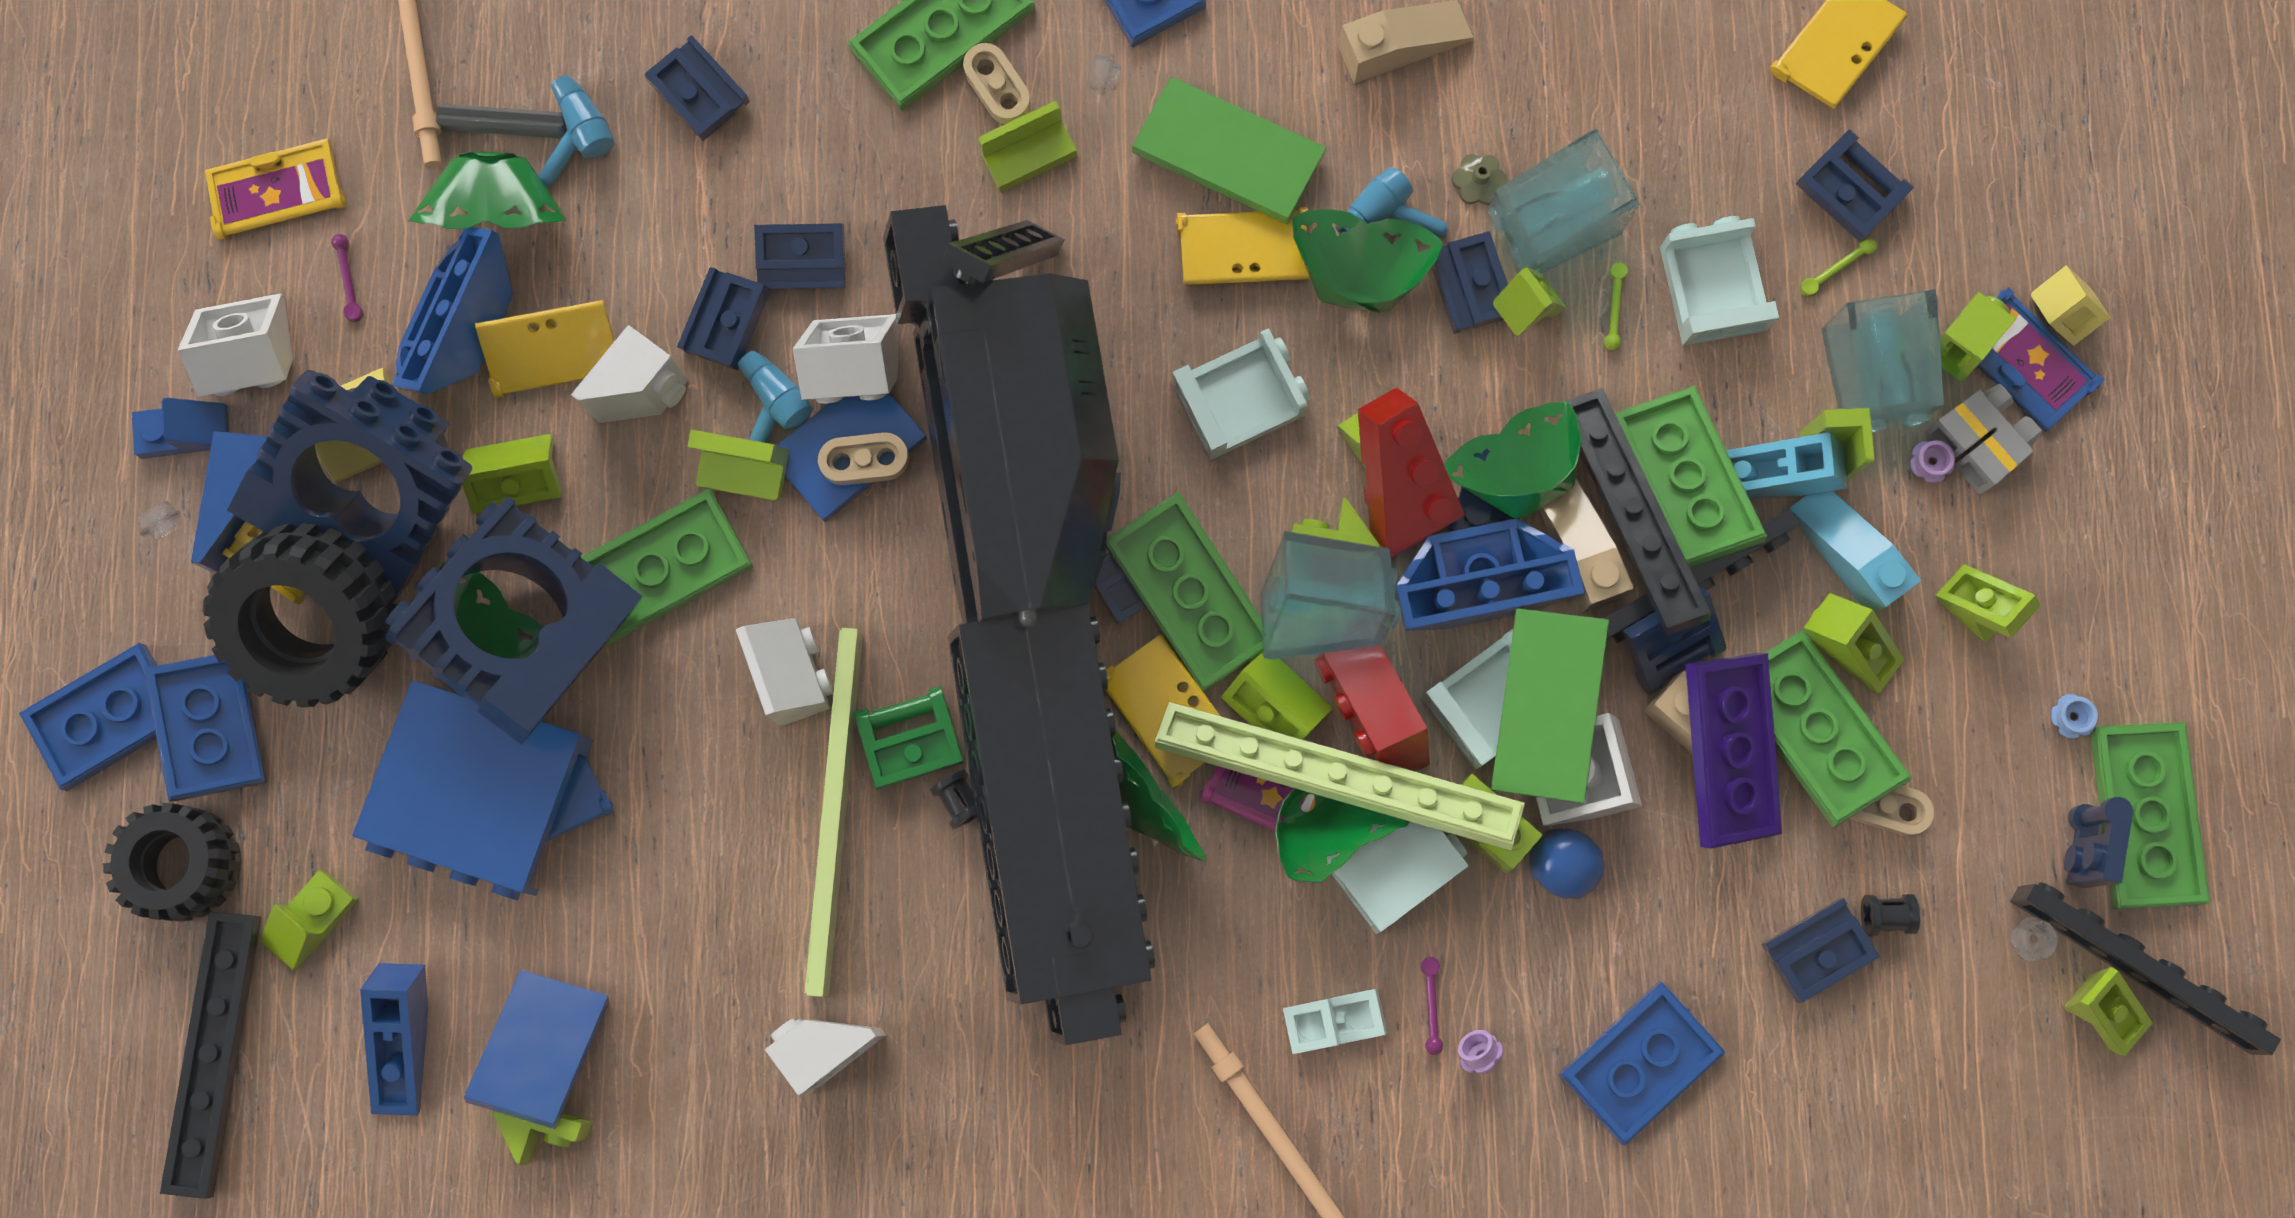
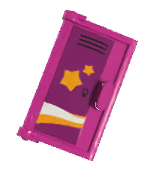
[1199,766,1315,831]

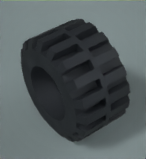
[103,803,241,922]

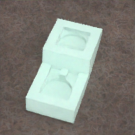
[1283,988,1388,1054]

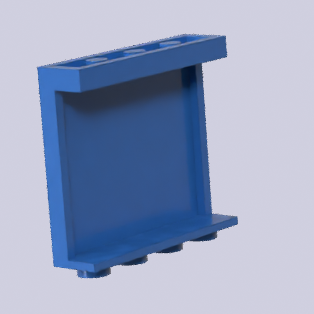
[352,680,593,900]

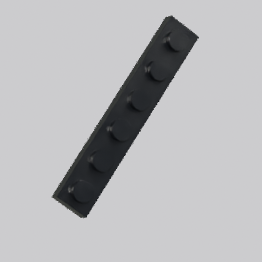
[941,220,1065,285]
[1567,388,1711,636]
[1604,509,1799,644]
[2010,882,2281,1055]
[160,911,262,1199]

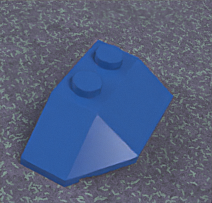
[392,227,513,395]
[1395,518,1585,631]

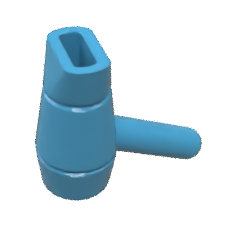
[538,75,614,187]
[1335,167,1448,238]
[738,350,813,443]

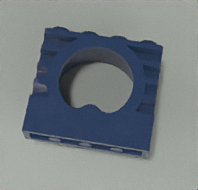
[227,370,473,603]
[385,496,643,745]

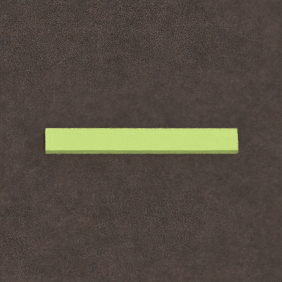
[805,628,863,997]
[1155,702,1525,851]

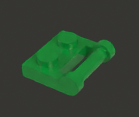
[854,686,964,790]

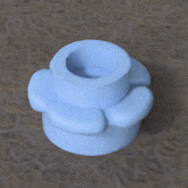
[2051,694,2098,739]

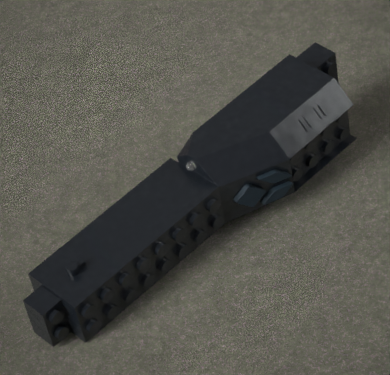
[883,205,1155,1045]

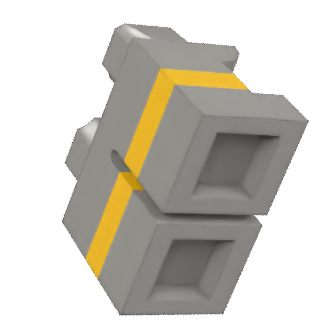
[1924,384,2042,495]

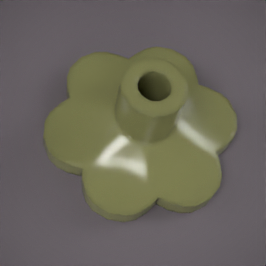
[1452,154,1507,205]

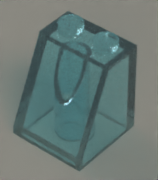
[1489,128,1640,273]
[1821,289,1944,432]
[1261,531,1401,660]

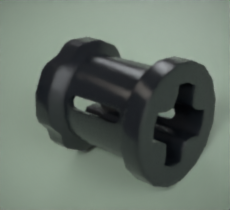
[930,769,977,830]
[1861,894,1920,936]

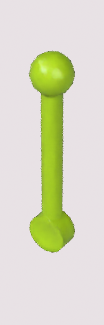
[1799,237,1877,297]
[1604,262,1628,350]

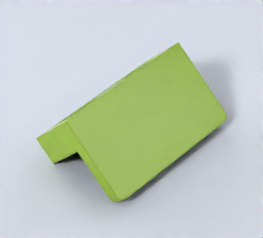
[978,101,1078,193]
[1799,408,1875,481]
[687,429,790,501]
[462,434,562,514]
[1220,649,1332,740]

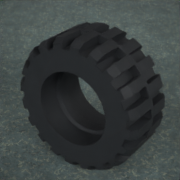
[202,523,397,707]

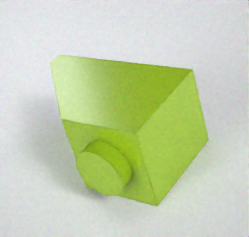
[1803,593,1905,694]

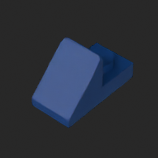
[132,398,229,459]

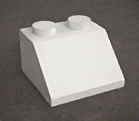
[177,293,293,397]
[793,314,900,403]
[571,325,688,423]
[736,618,834,727]
[1536,713,1642,826]
[765,1018,886,1096]

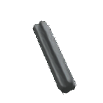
[436,104,566,138]

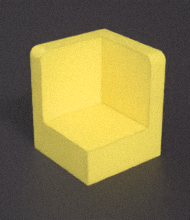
[2031,265,2111,346]

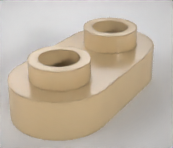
[963,43,1031,124]
[818,433,909,485]
[1850,786,1934,836]

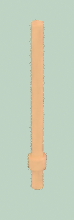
[398,0,442,168]
[1193,1023,1344,1218]

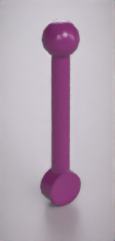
[331,234,363,322]
[1420,957,1444,1055]

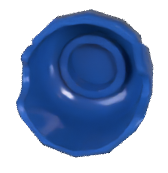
[1529,828,1605,899]

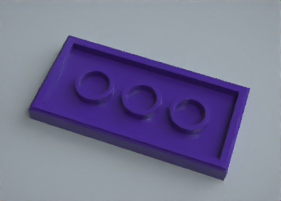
[1685,653,1782,849]

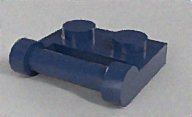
[1796,129,1914,242]
[1623,586,1727,695]
[2064,797,2133,888]

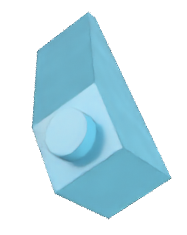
[1726,432,1848,498]
[1787,491,1922,613]

